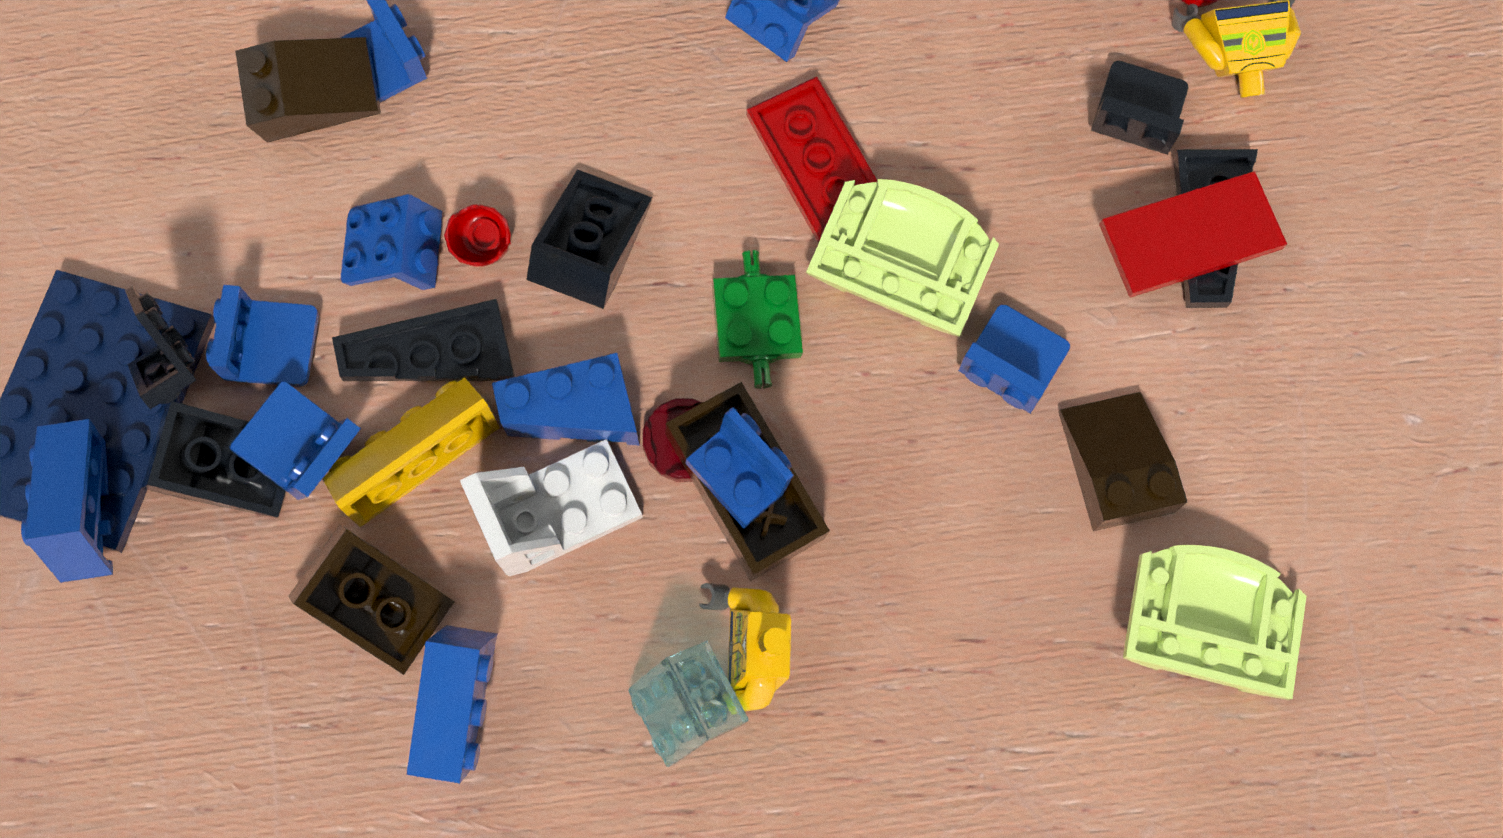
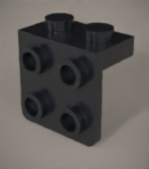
[1091,61,1189,155]
[125,286,196,410]

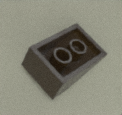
[235,37,381,143]
[1059,392,1188,532]
[288,524,455,675]

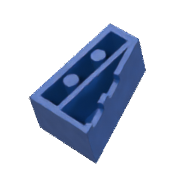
[492,353,640,446]
[21,419,113,583]
[406,625,498,784]

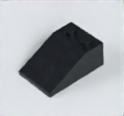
[526,169,653,309]
[141,401,285,518]

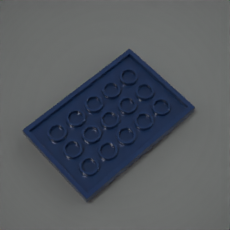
[0,270,215,553]

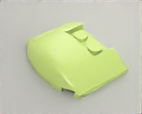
[806,179,999,337]
[1123,545,1307,700]

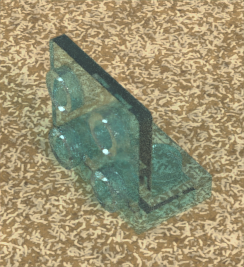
[628,640,749,767]

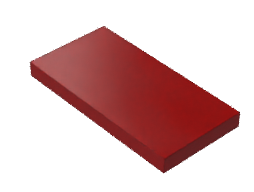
[746,76,877,244]
[1099,171,1287,298]

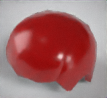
[444,204,512,267]

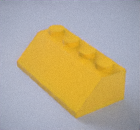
[322,377,500,527]

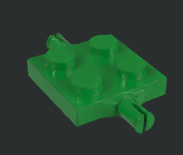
[712,250,803,389]

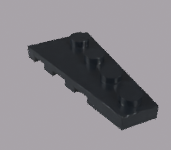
[1173,149,1258,308]
[332,299,515,381]

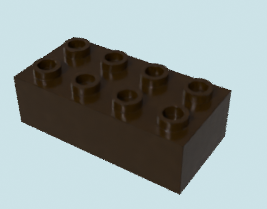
[665,382,830,581]

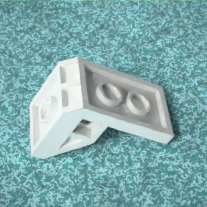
[460,439,643,576]

